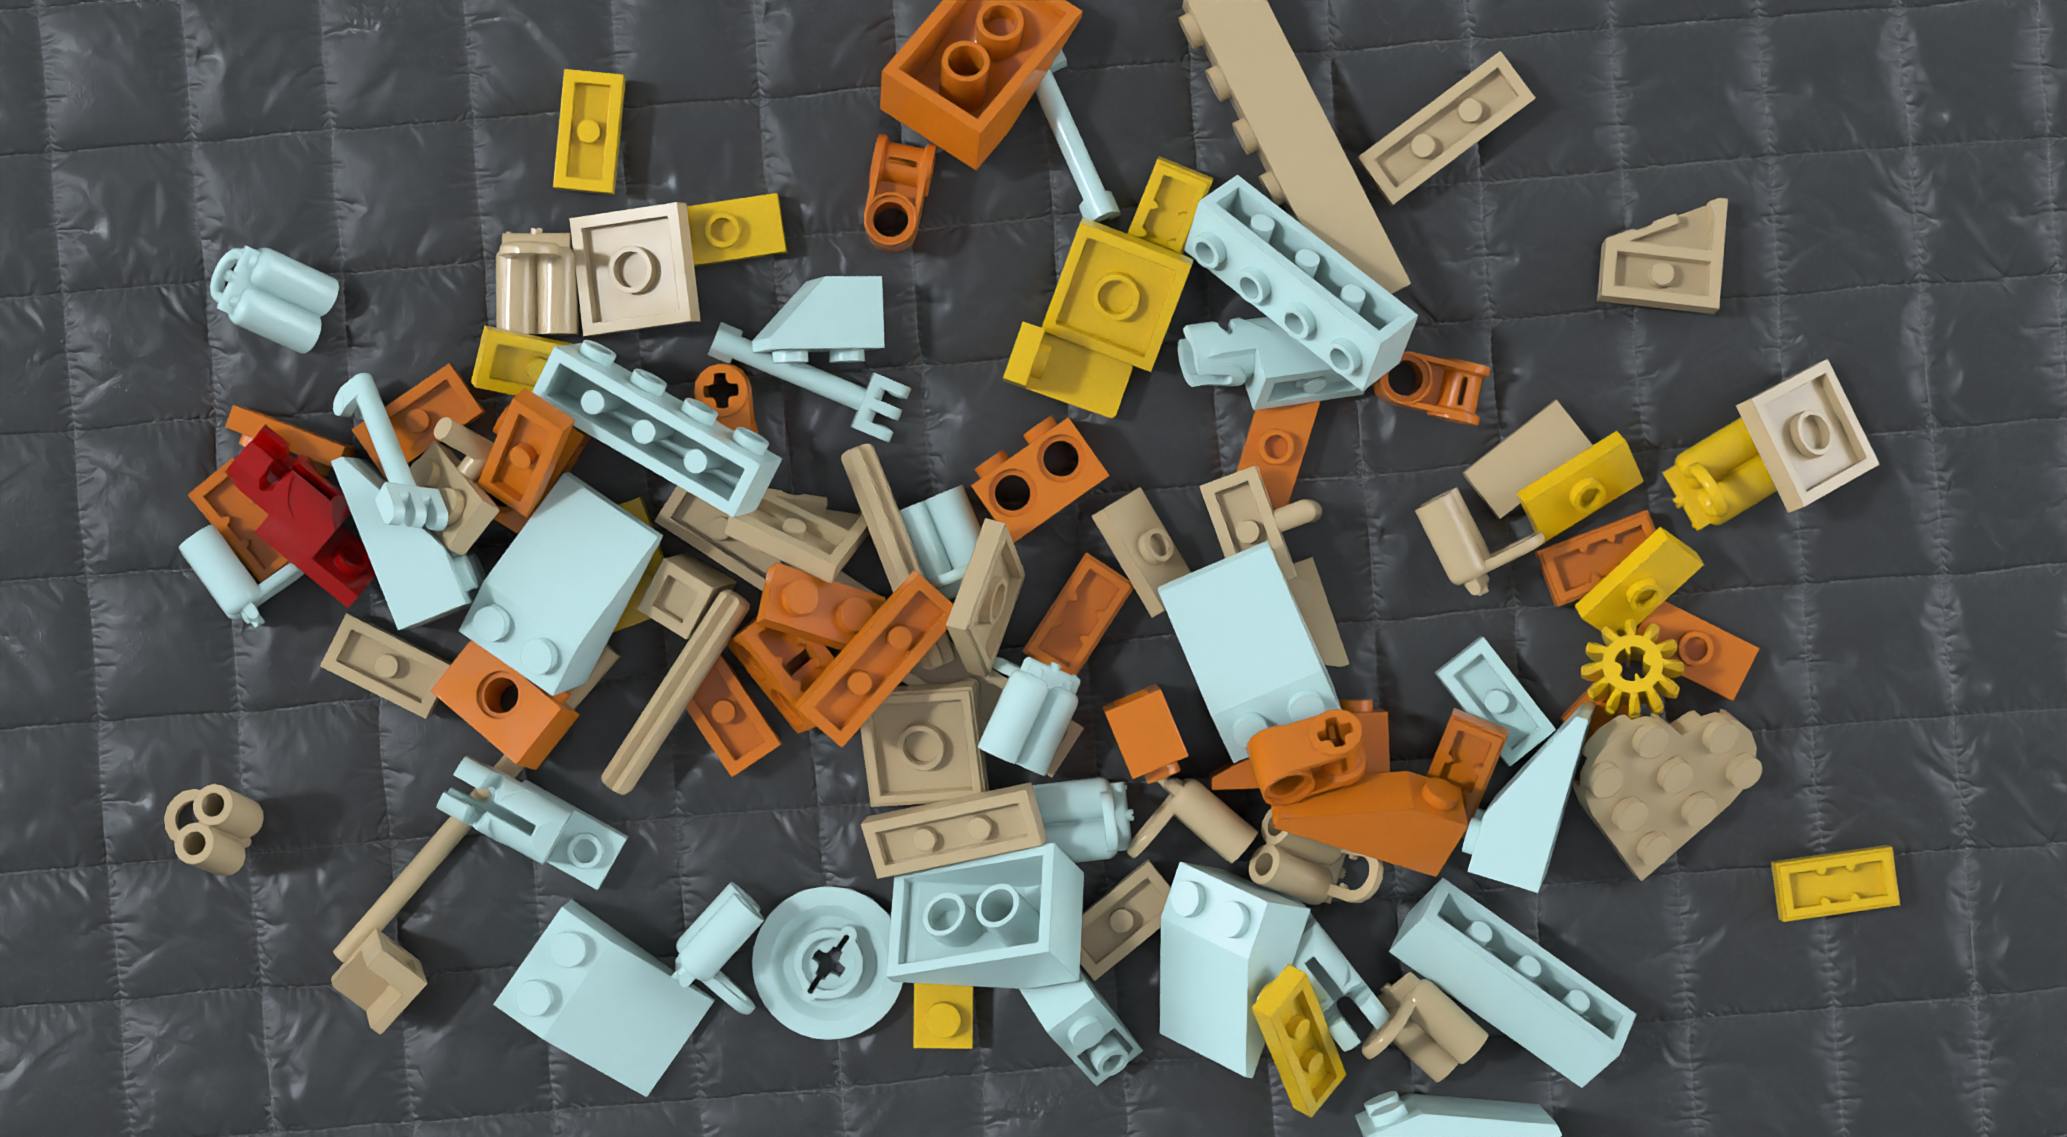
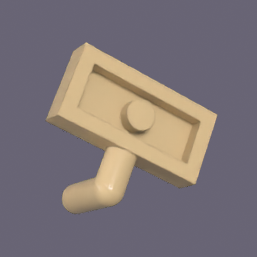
[410,417,500,556]
[1199,466,1322,581]

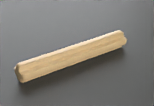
[841,444,955,670]
[601,589,750,795]

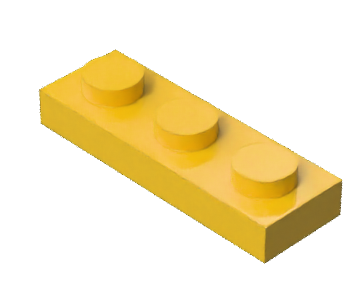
[1251,964,1347,1118]

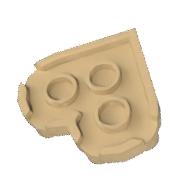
[1573,709,1762,881]

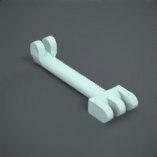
[1035,49,1121,223]
[707,322,912,443]
[333,373,448,531]

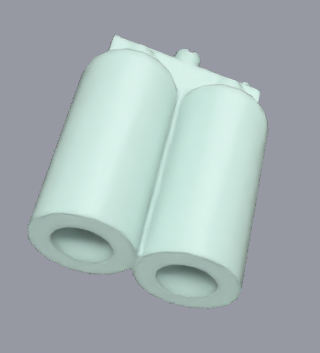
[210,245,339,354]
[899,485,981,600]
[179,524,305,629]
[977,656,1080,776]
[1032,777,1134,863]
[671,882,764,1015]

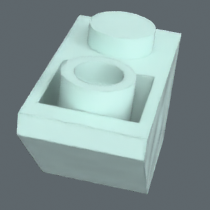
[752,276,885,364]
[1019,969,1143,1086]

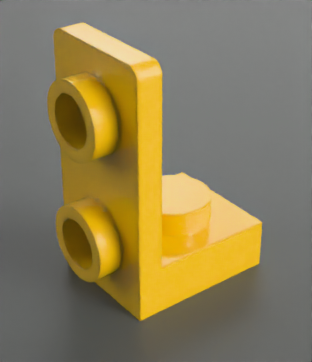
[1003,321,1133,418]

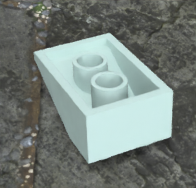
[331,457,486,630]
[459,472,663,696]
[1157,540,1341,763]
[1462,701,1596,893]
[887,843,1084,989]
[1160,862,1311,1078]
[493,899,715,1097]
[1355,1091,1562,1137]

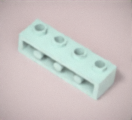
[1184,175,1418,392]
[532,340,782,518]
[1389,878,1636,1088]

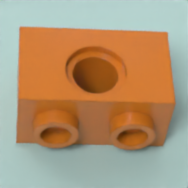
[430,640,580,770]

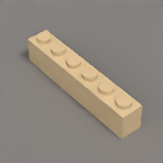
[1178,0,1411,294]

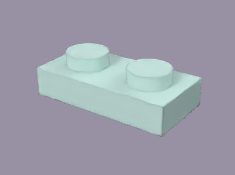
[1434,636,1556,766]

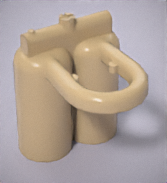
[496,228,579,336]
[1415,487,1545,596]
[1127,776,1258,863]
[164,784,264,876]
[1249,809,1384,905]
[1362,972,1489,1083]

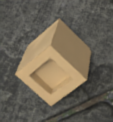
[637,553,737,640]
[331,928,428,1035]

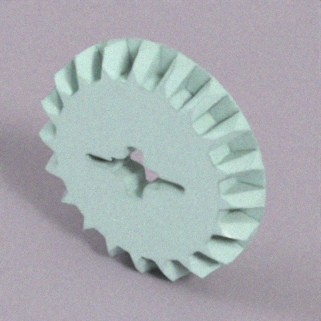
[752,885,903,1040]

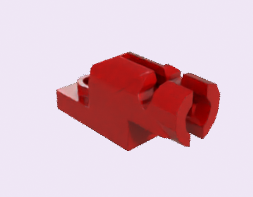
[225,424,376,608]

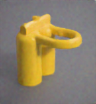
[1662,417,1777,531]

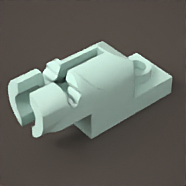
[1178,317,1366,410]
[436,755,629,890]
[1256,883,1391,1052]

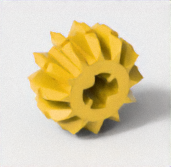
[1581,619,1684,720]

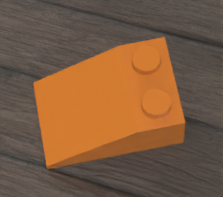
[880,0,1083,171]

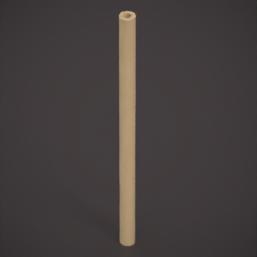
[333,644,621,963]

